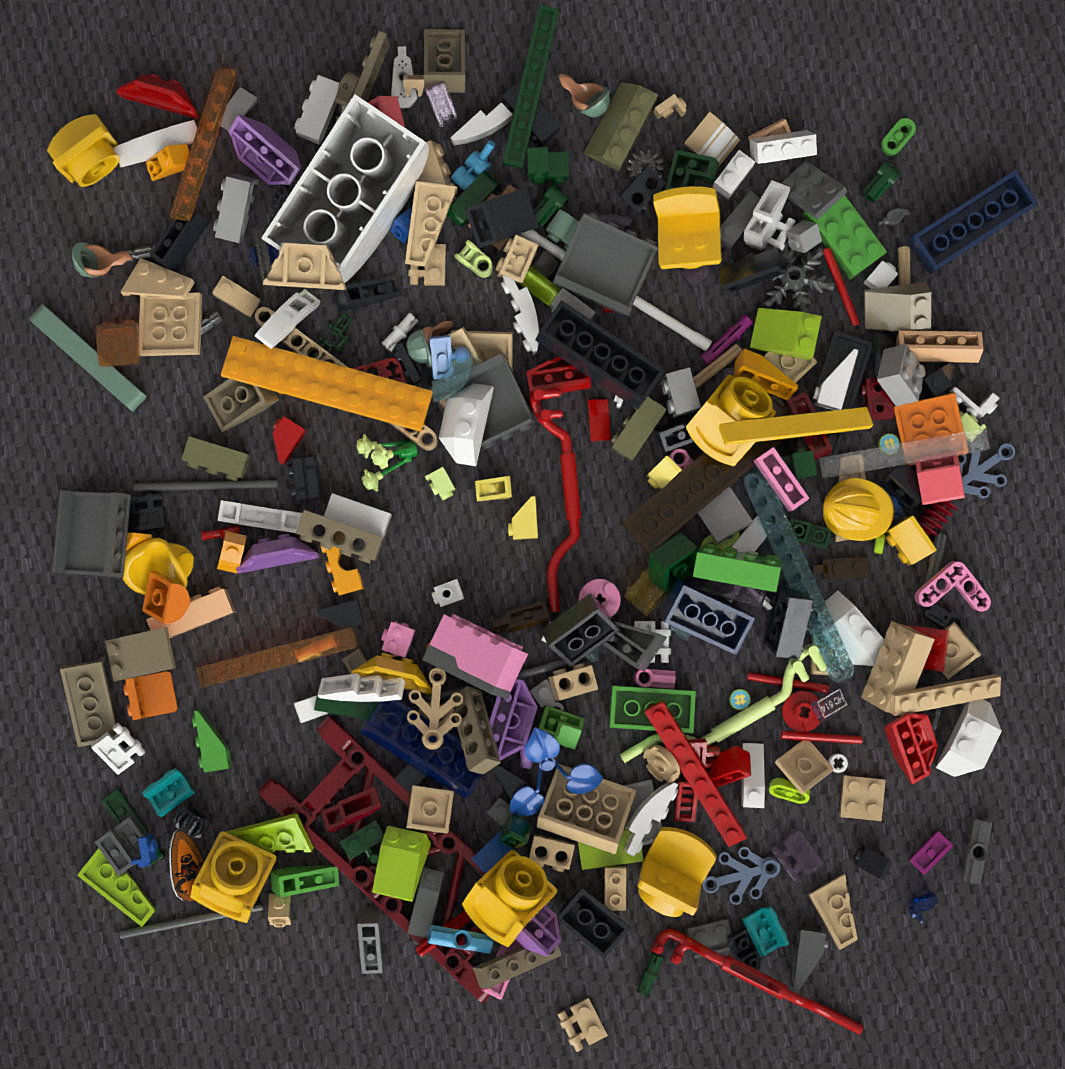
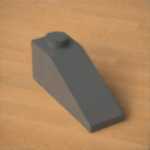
[720,191,761,251]
[407,868,444,938]
[357,908,383,974]
[790,927,828,993]

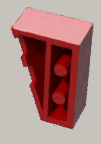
[526,357,591,396]

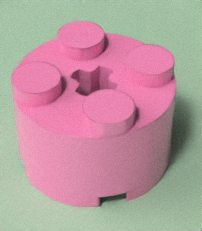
[578,579,620,617]

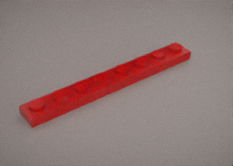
[645,700,747,847]

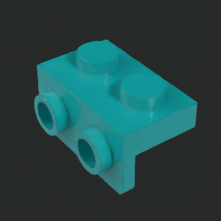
[142,768,195,817]
[742,906,789,957]

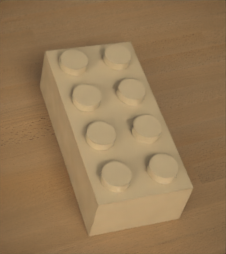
[861,621,935,716]

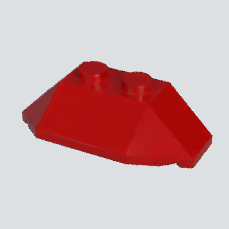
[116,74,199,119]
[884,713,938,785]

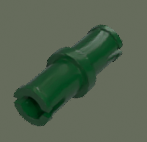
[636,952,664,996]

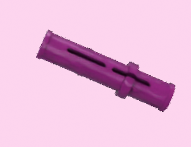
[700,314,753,366]

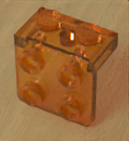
[95,320,140,367]

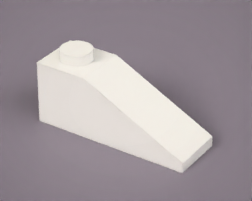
[813,349,858,411]
[741,743,765,808]

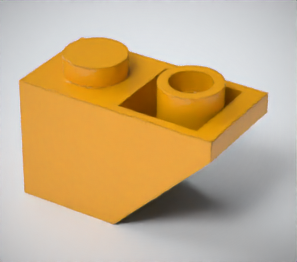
[146,144,193,181]

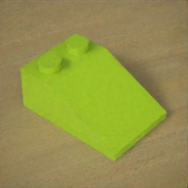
[750,308,822,361]
[372,826,431,902]

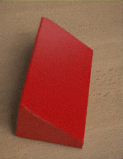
[587,399,611,442]

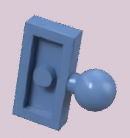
[429,335,470,379]

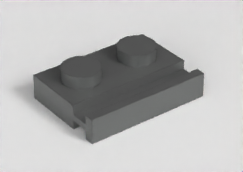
[687,918,731,958]

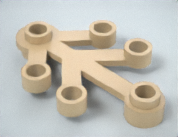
[407,668,463,749]

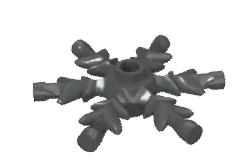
[763,241,835,314]

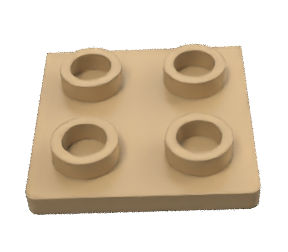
[495,235,538,283]

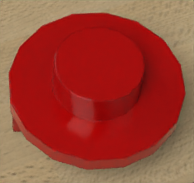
[782,691,823,732]

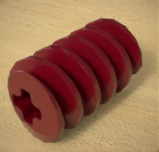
[917,501,958,542]

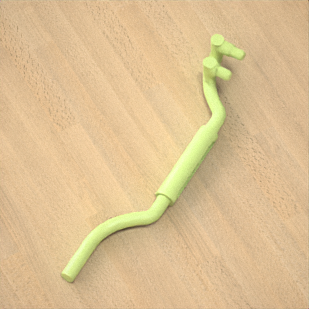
[620,644,827,763]

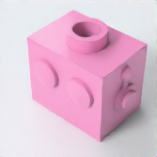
[381,621,416,658]

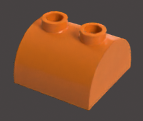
[142,571,191,624]

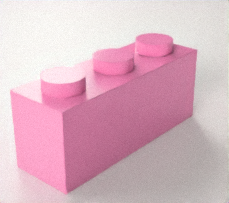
[753,447,810,512]

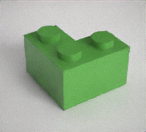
[538,705,585,749]

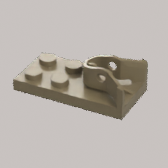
[335,31,389,113]
[60,656,117,747]

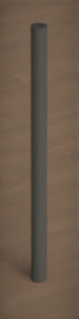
[134,480,278,491]
[428,659,568,703]
[119,902,264,939]

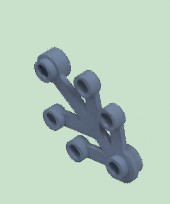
[960,441,1015,499]
[702,846,780,905]

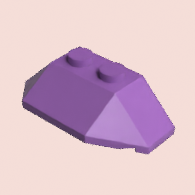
[229,115,301,185]
[236,534,321,573]
[490,678,537,760]
[516,905,561,957]

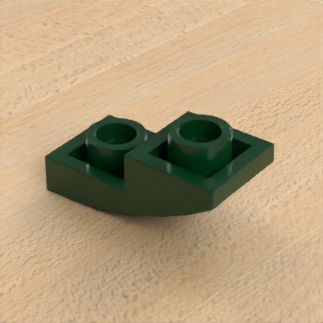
[786,518,832,550]

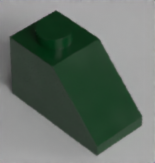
[497,815,531,850]

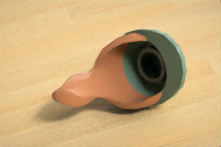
[559,73,610,117]
[72,242,132,278]
[406,321,454,367]

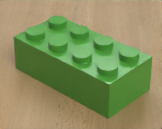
[802,195,887,280]
[693,543,783,592]
[609,685,696,733]

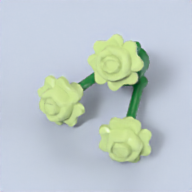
[357,434,417,492]

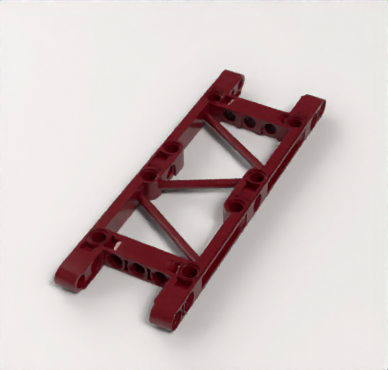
[258,715,490,1003]

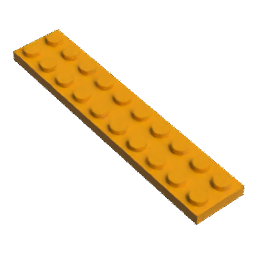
[221,336,433,432]

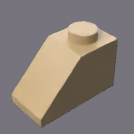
[212,276,261,318]

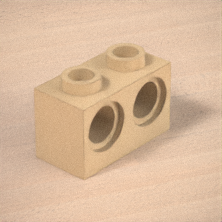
[548,663,598,701]
[529,834,575,872]
[604,865,626,911]

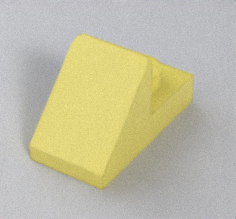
[475,476,512,501]

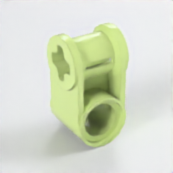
[455,240,493,278]

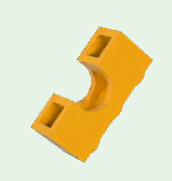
[321,532,364,596]

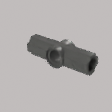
[961,819,992,884]

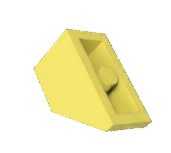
[647,456,681,490]
[508,496,538,540]

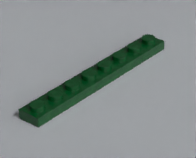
[503,5,559,169]

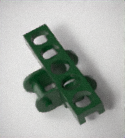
[313,313,353,358]

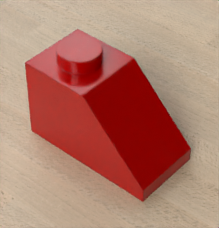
[273,417,307,465]
[708,746,751,787]

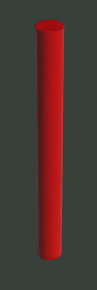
[822,247,860,326]
[747,672,830,693]
[780,731,863,744]

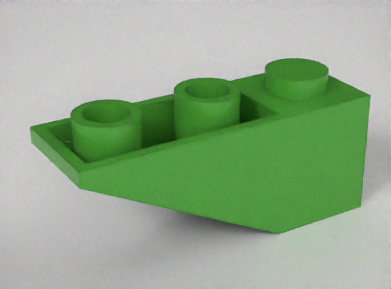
[192,710,232,773]

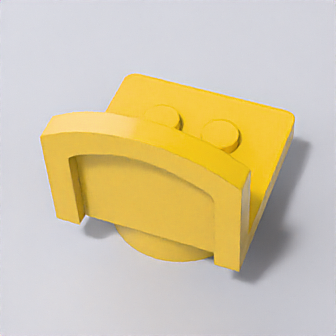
[47,114,120,187]
[653,187,721,269]
[686,375,776,466]
[637,827,716,917]
[190,831,276,923]
[462,850,557,947]

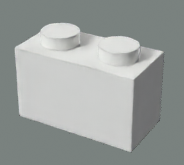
[712,150,755,200]

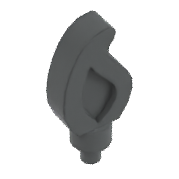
[877,208,910,226]

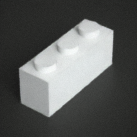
[294,75,339,145]
[749,130,817,164]
[324,493,392,538]

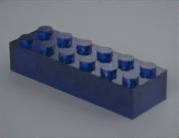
[360,700,483,799]

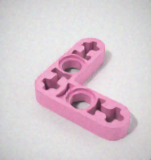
[915,561,991,612]

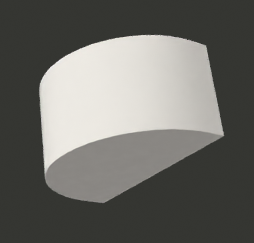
[261,95,429,283]

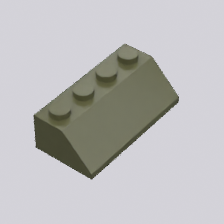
[584,82,658,172]

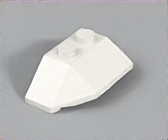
[439,383,494,466]
[821,590,884,666]
[935,699,1002,777]

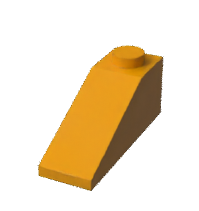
[733,349,798,400]

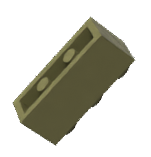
[611,397,667,462]
[181,436,251,481]

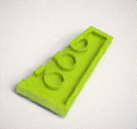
[226,813,314,853]
[77,848,156,927]

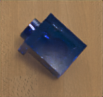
[908,892,939,923]

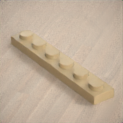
[890,674,1001,716]

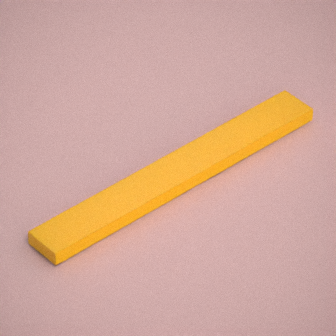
[718,407,873,445]

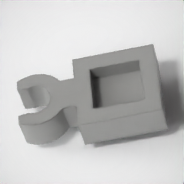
[530,679,564,711]

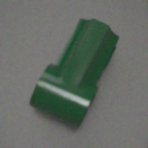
[862,161,902,204]
[534,185,569,228]

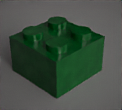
[649,532,697,594]

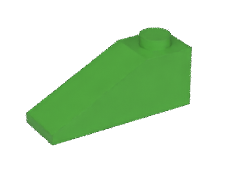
[271,865,339,897]

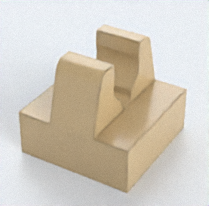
[403,75,424,97]

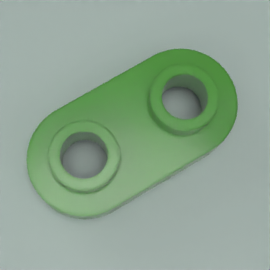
[881,118,916,156]

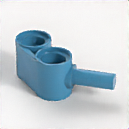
[451,140,495,191]

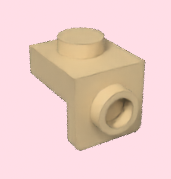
[268,894,291,927]

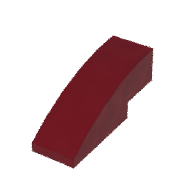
[787,392,832,460]
[321,787,382,833]

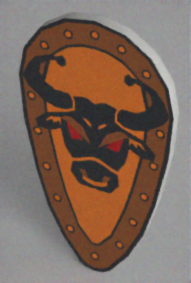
[169,829,205,902]

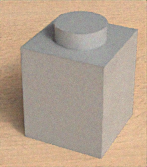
[786,220,822,253]

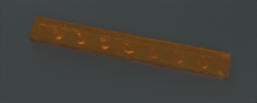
[169,68,237,221]
[195,627,358,688]

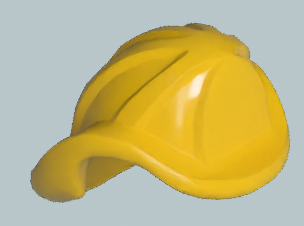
[823,478,894,541]
[123,538,194,595]

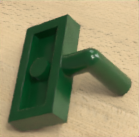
[339,820,384,863]

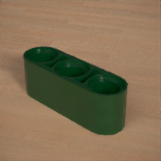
[447,171,500,228]

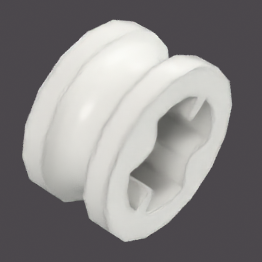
[828,754,848,773]

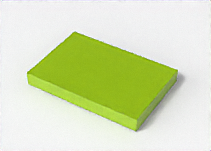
[578,820,644,870]

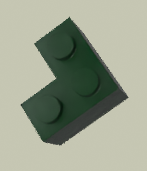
[527,147,569,185]
[665,150,719,190]
[779,448,817,480]

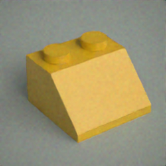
[885,516,937,565]

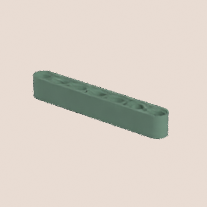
[28,303,147,412]

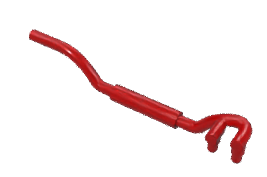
[530,388,581,612]
[650,928,864,1035]

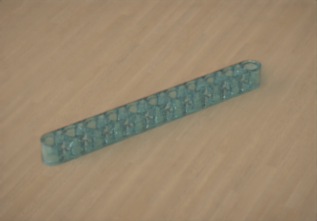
[744,472,854,682]

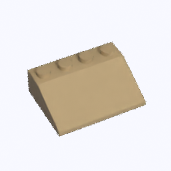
[537,764,637,854]

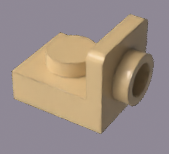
[653,94,687,119]

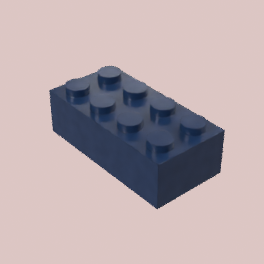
[659,579,755,655]

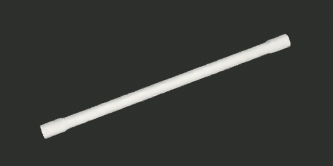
[518,229,712,351]

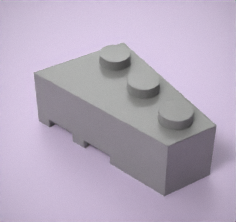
[213,173,259,243]

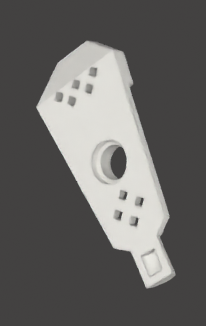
[391,46,417,108]

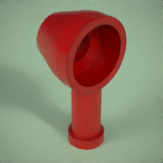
[201,526,240,541]

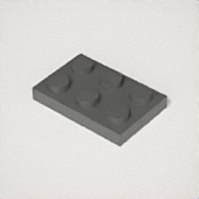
[781,160,847,220]

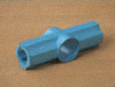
[427,925,493,954]

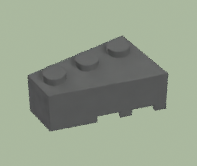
[602,621,667,671]

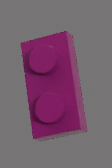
[908,830,953,875]

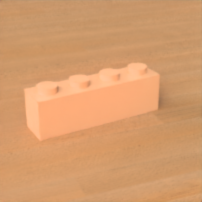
[895,330,983,363]
[146,587,236,638]

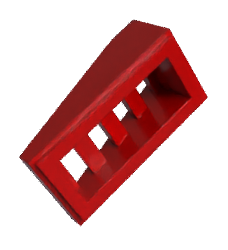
[674,777,698,823]

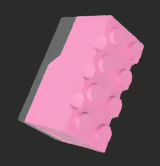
[423,614,528,699]

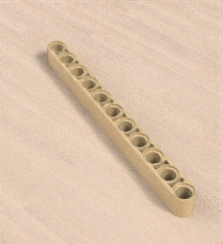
[255,307,438,450]

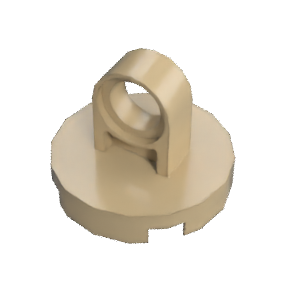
[643,745,680,784]

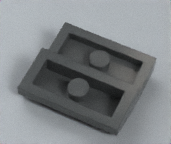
[95,816,145,876]

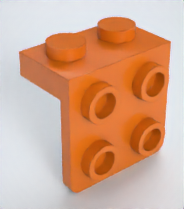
[123,671,178,720]

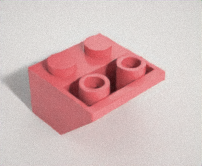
[916,451,965,505]

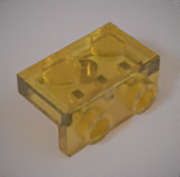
[624,567,668,616]

